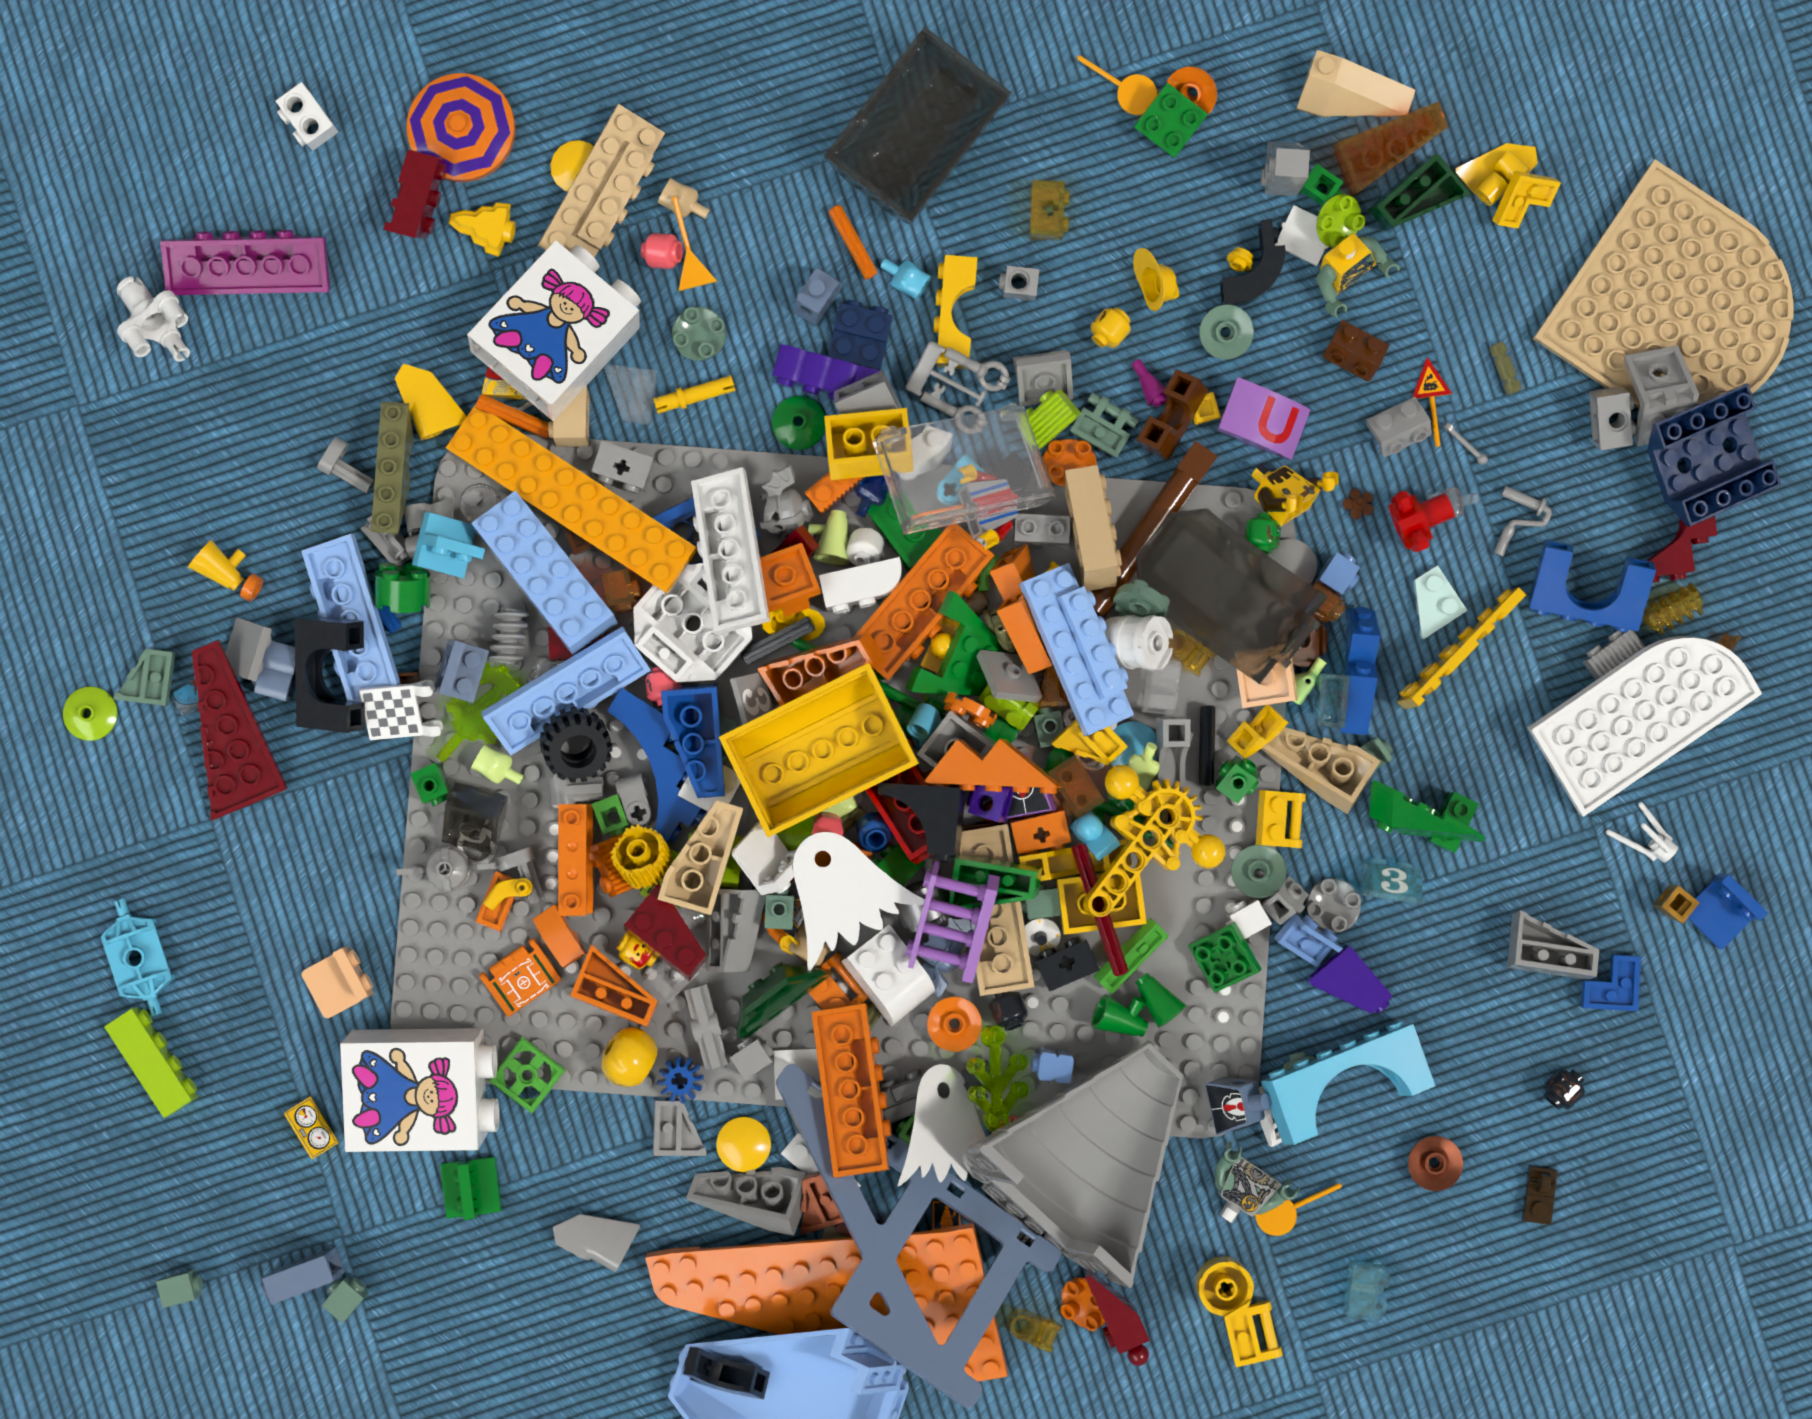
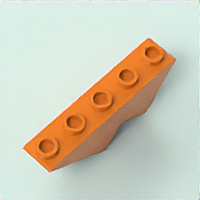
[990,544,1053,674]
[925,739,1062,794]

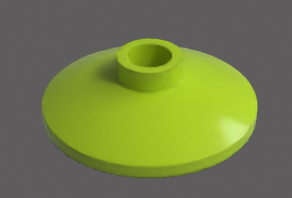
[63,687,118,741]

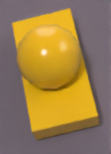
[920,617,959,673]

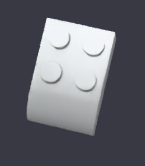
[819,557,902,615]
[841,924,935,1026]

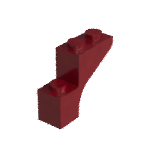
[1646,516,1717,583]

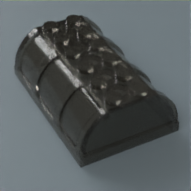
[824,26,1012,224]

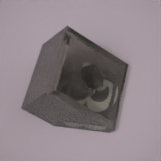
[442,782,508,855]

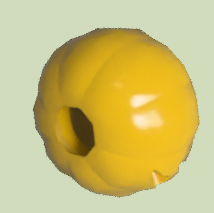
[601,1027,658,1088]

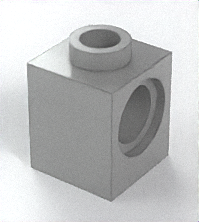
[999,266,1039,301]

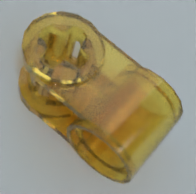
[1168,630,1216,677]
[1008,1309,1063,1353]

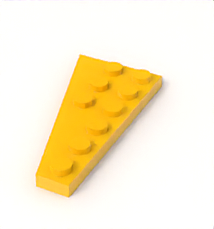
[1397,587,1526,709]

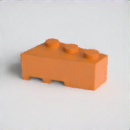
[570,944,658,1028]

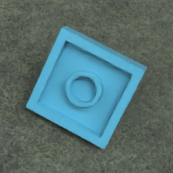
[412,512,485,578]

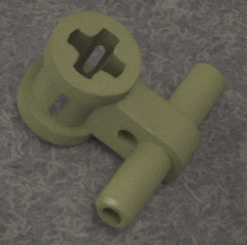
[983,608,1018,654]

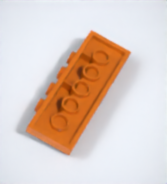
[854,521,995,681]
[811,1003,891,1178]

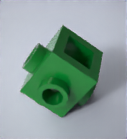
[1216,755,1259,804]

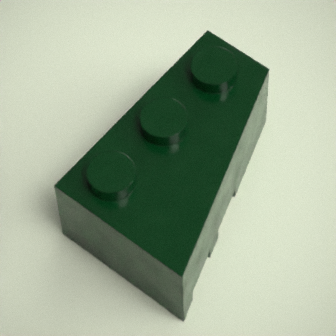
[1367,153,1471,230]

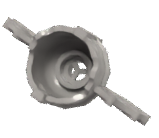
[759,464,816,552]
[395,846,496,892]

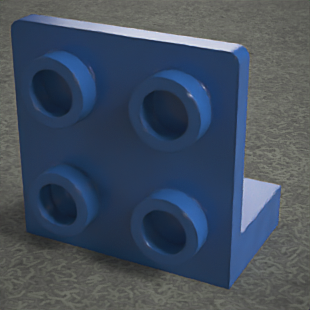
[1688,873,1768,950]

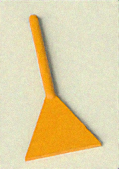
[672,196,717,291]

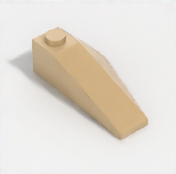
[1261,727,1380,814]

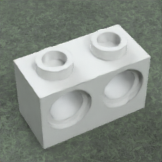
[276,82,338,151]

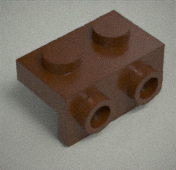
[1322,320,1390,382]

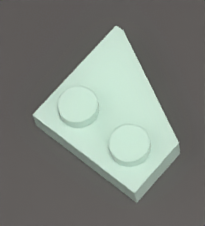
[1413,565,1468,640]

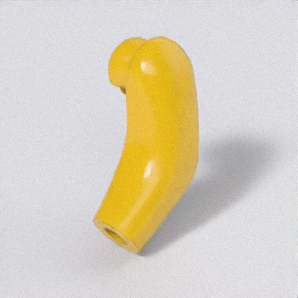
[483,878,533,911]

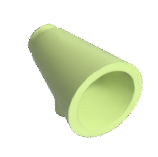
[808,510,850,566]

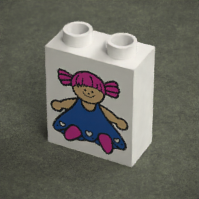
[467,241,641,421]
[340,1028,500,1152]

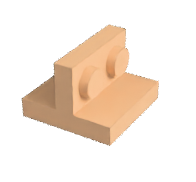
[1235,646,1298,708]

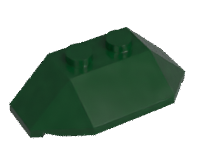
[736,962,833,1039]

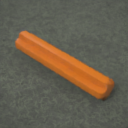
[829,205,877,280]
[475,394,549,439]

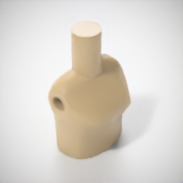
[658,178,710,219]

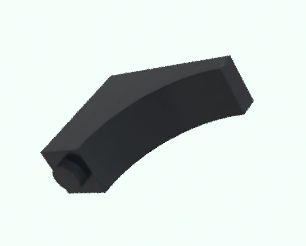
[877,783,966,862]

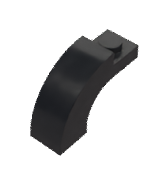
[683,1347,770,1400]

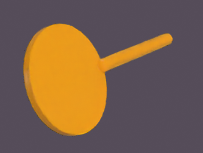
[1077,55,1157,115]
[1255,1183,1342,1236]

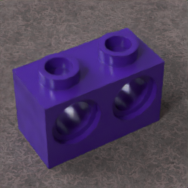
[967,785,1014,822]

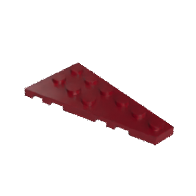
[192,639,288,821]

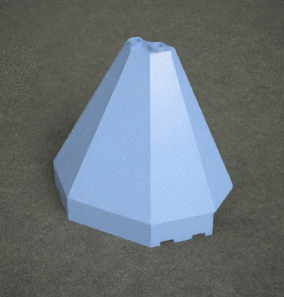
[668,1328,909,1419]

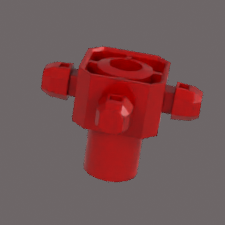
[1388,491,1455,552]

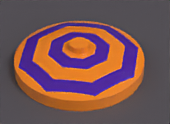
[406,73,516,183]

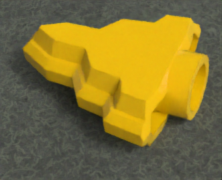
[448,202,516,257]

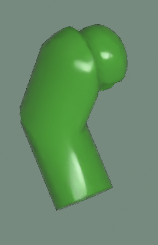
[976,555,1000,592]

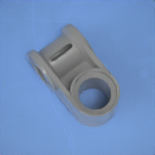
[615,772,653,827]

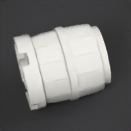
[1104,615,1173,671]

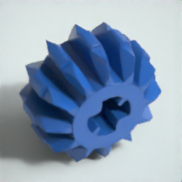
[657,1056,704,1103]

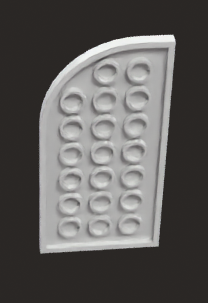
[1527,636,1762,817]

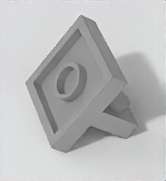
[1013,350,1073,407]

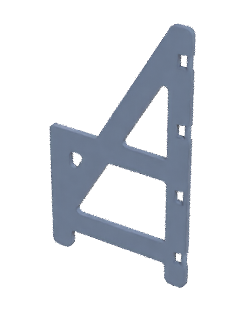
[776,1064,1061,1408]

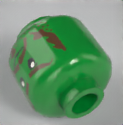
[1244,513,1281,554]

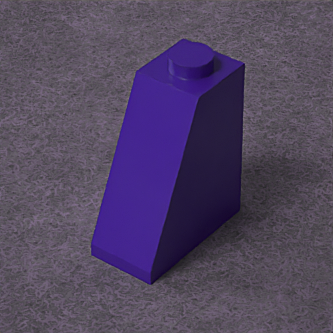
[1304,945,1393,1014]

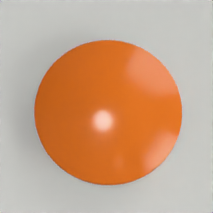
[1042,439,1097,487]
[1061,1277,1105,1331]

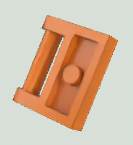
[809,952,869,1010]

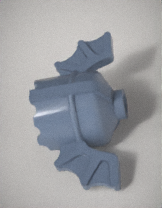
[918,916,976,998]

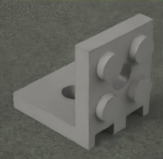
[1623,345,1699,446]

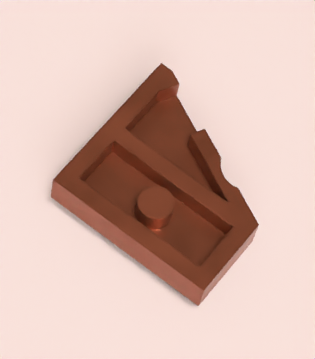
[801,1172,844,1235]

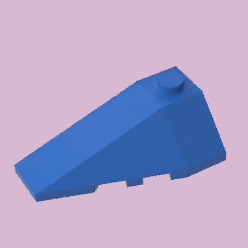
[661,683,725,798]

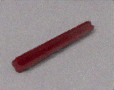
[1071,843,1128,976]

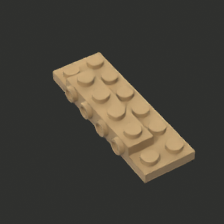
[537,104,665,258]
[953,824,1034,996]

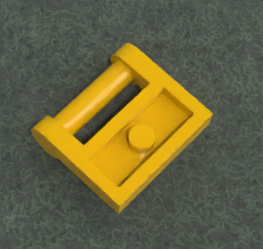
[1255,790,1306,848]
[1223,1300,1283,1367]

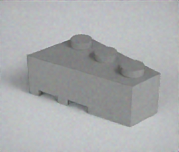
[706,888,767,972]
[1507,910,1599,980]

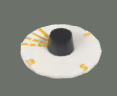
[1025,918,1061,956]

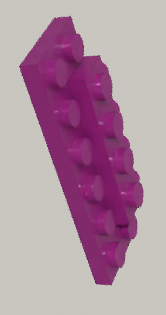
[160,230,330,295]

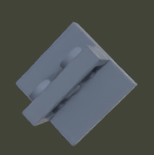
[434,639,489,703]

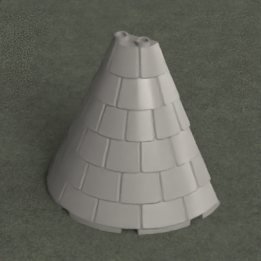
[963,1040,1183,1288]

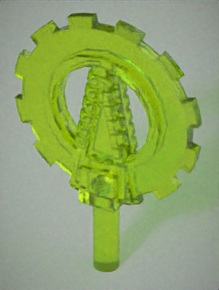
[436,663,524,763]

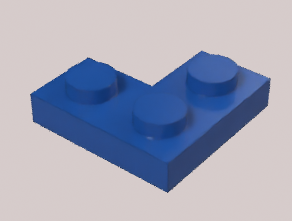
[1581,954,1641,1011]

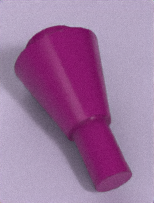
[1131,359,1167,407]

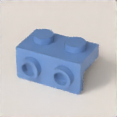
[1274,913,1343,967]

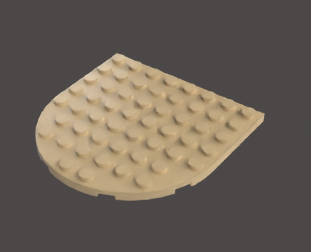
[1533,159,1794,408]

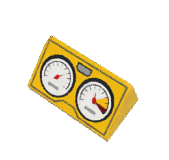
[284,1097,339,1159]

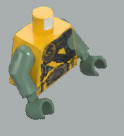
[1316,233,1400,319]

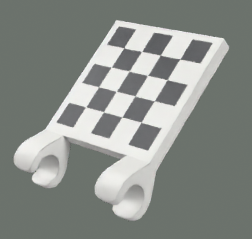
[359,680,443,740]

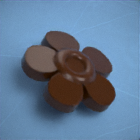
[1343,489,1374,519]

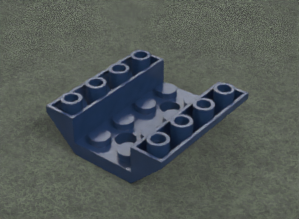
[1647,383,1781,527]

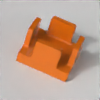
[760,543,821,617]

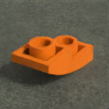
[532,904,587,968]

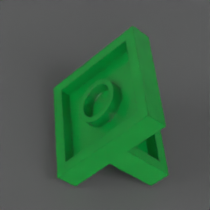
[440,1156,502,1220]

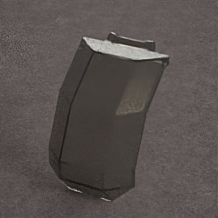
[1136,508,1328,685]

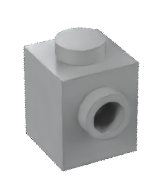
[730,1037,775,1081]

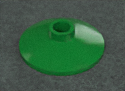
[772,396,825,450]

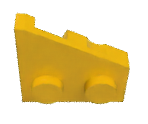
[1051,719,1128,765]

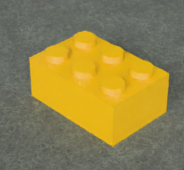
[824,408,913,480]
[1056,873,1147,935]

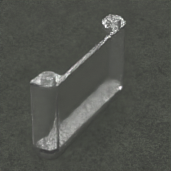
[873,403,1056,535]

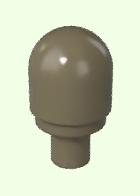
[964,591,989,617]

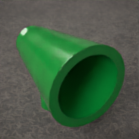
[1135,973,1187,1029]
[1091,994,1148,1037]

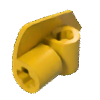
[1455,143,1538,206]
[395,364,467,441]

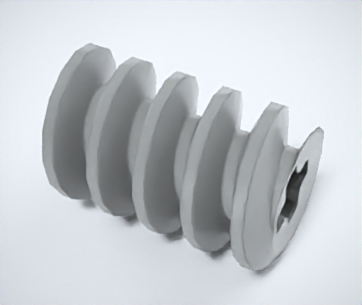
[488,608,530,666]

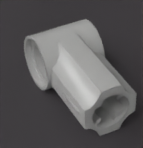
[549,776,605,805]

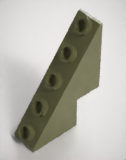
[371,402,414,534]

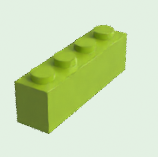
[104,1007,198,1118]

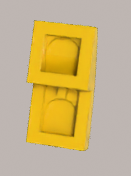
[1227,705,1289,758]

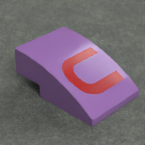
[1217,377,1310,461]

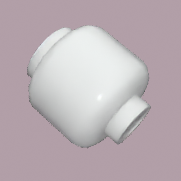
[846,528,884,566]

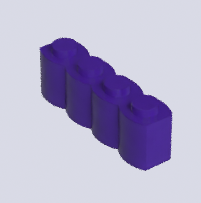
[772,344,880,400]

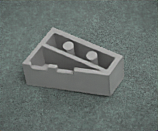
[1260,141,1310,196]

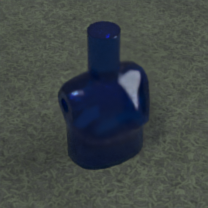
[855,475,895,518]

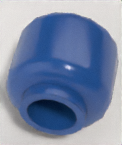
[856,812,893,852]

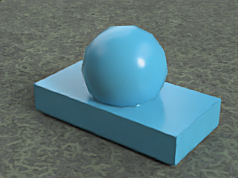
[1069,810,1121,861]

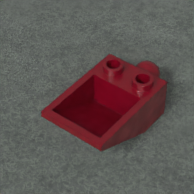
[1082,1267,1150,1366]

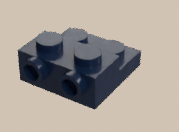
[828,300,893,371]

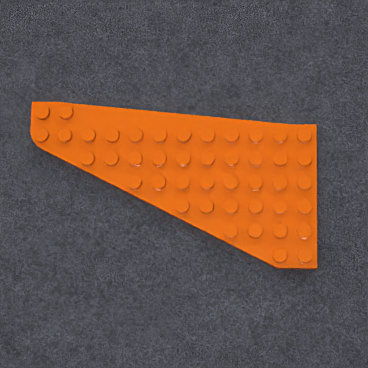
[645,1223,1008,1382]

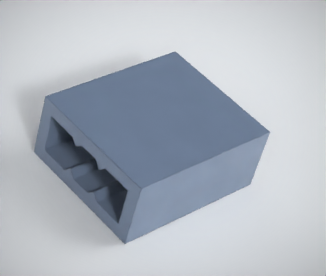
[261,1247,345,1305]

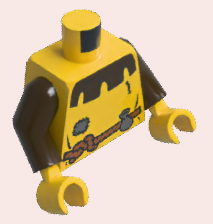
[1251,464,1339,526]

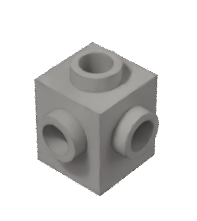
[1261,876,1308,925]

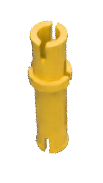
[653,375,736,414]

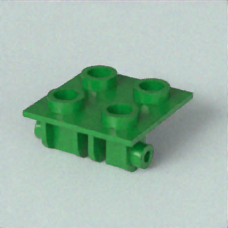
[1133,83,1208,158]

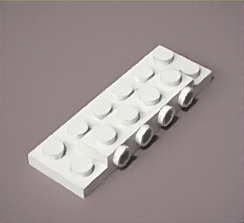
[691,467,770,635]

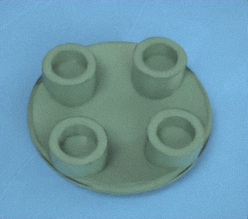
[672,307,726,361]

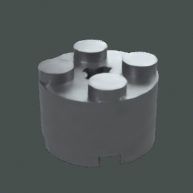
[894,875,952,933]

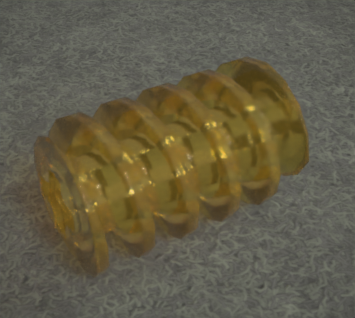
[1642,582,1703,636]

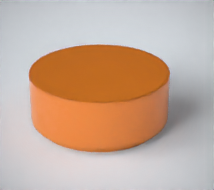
[240,573,263,602]

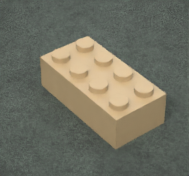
[1065,465,1122,591]

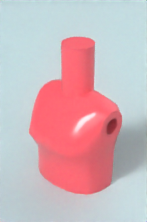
[812,812,843,836]

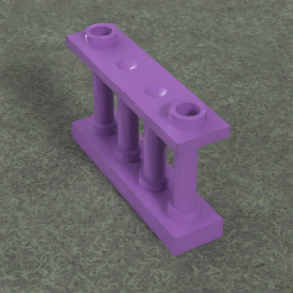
[905,861,1000,983]

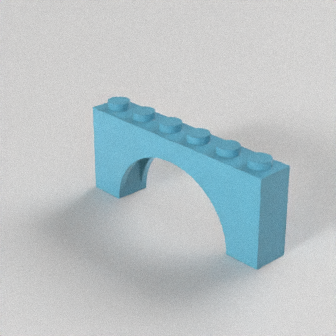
[1261,1021,1435,1145]

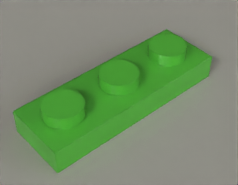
[1093,918,1169,994]

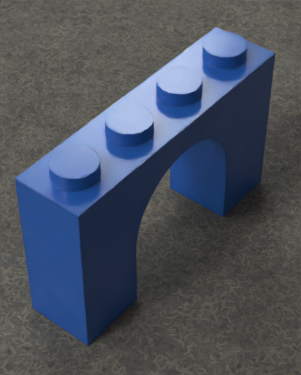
[1528,539,1656,632]

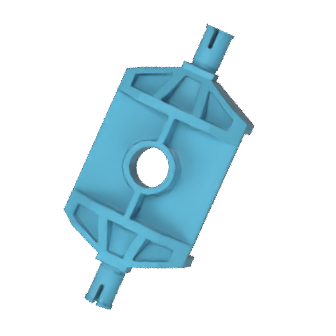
[101,898,175,1017]

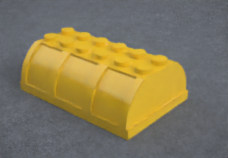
[719,663,919,838]

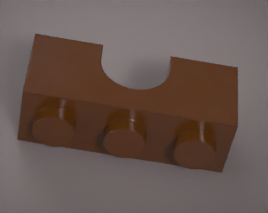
[1136,369,1208,461]

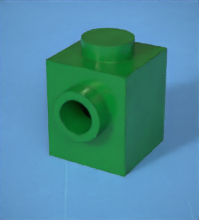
[410,763,453,807]

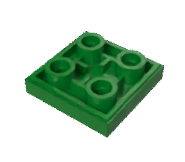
[1188,921,1262,993]

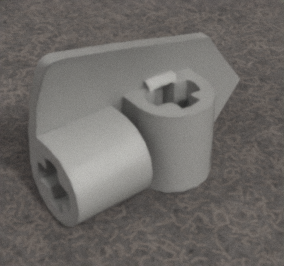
[404,497,454,581]
[553,1214,640,1272]

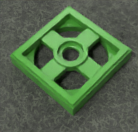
[489,1036,566,1114]

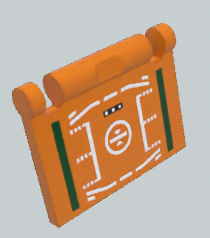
[479,938,562,1017]

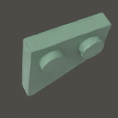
[114,649,175,706]

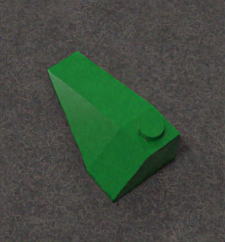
[1369,780,1486,842]

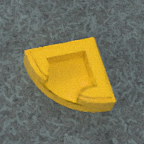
[1193,392,1221,426]

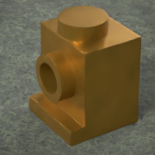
[1653,884,1700,924]

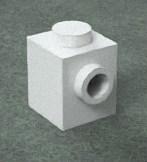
[1226,899,1272,939]

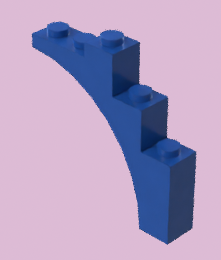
[607,688,707,845]

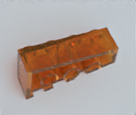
[1331,101,1448,196]

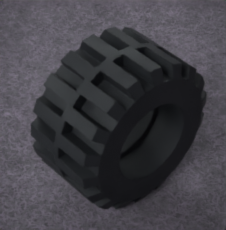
[540,707,612,783]

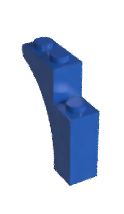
[1338,607,1380,735]

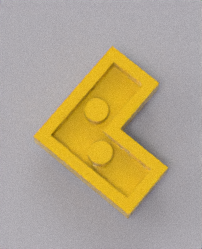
[1492,171,1561,228]

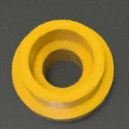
[1227,247,1253,272]

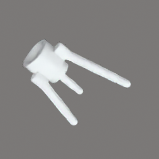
[1606,802,1678,863]

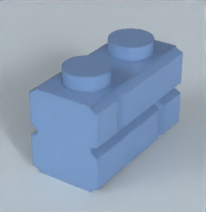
[1031,1047,1074,1084]

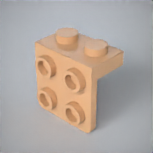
[302,946,374,1018]

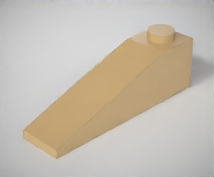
[1296,50,1415,118]
[658,800,743,915]

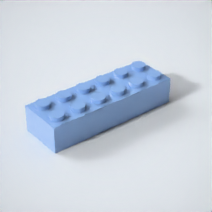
[471,491,618,656]

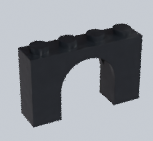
[294,616,365,733]

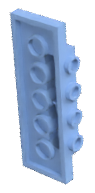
[301,534,401,702]
[1019,563,1134,737]
[481,626,651,756]

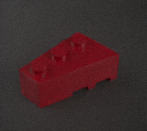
[383,150,447,238]
[624,883,707,981]

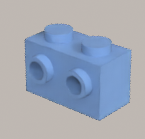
[1311,552,1360,600]

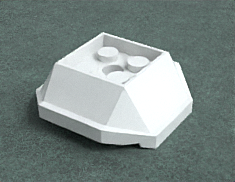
[633,563,753,682]

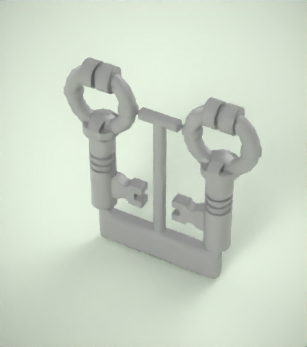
[905,341,1011,435]

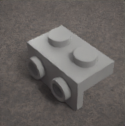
[1366,397,1432,457]

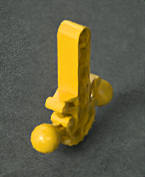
[1083,765,1226,917]

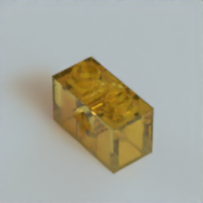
[1030,180,1070,241]

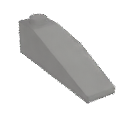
[686,1167,807,1236]

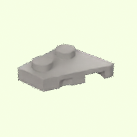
[653,1100,706,1156]

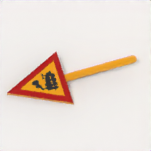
[1412,357,1452,447]

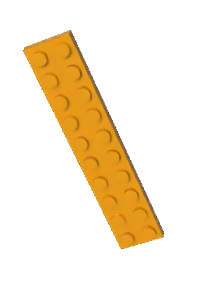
[446,404,698,594]

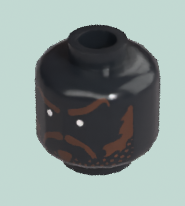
[989,991,1029,1031]
[1543,1069,1585,1110]

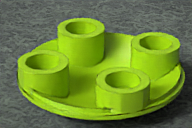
[1316,194,1365,248]

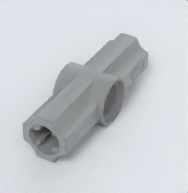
[684,984,729,1070]

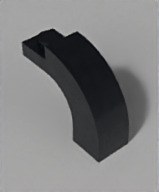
[1220,219,1285,307]

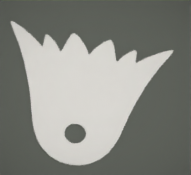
[793,832,925,971]
[898,1064,986,1187]

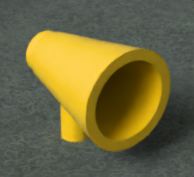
[188,539,246,591]

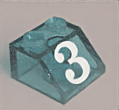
[1358,858,1422,904]

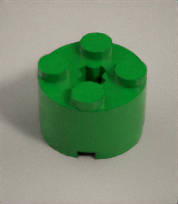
[375,562,431,613]

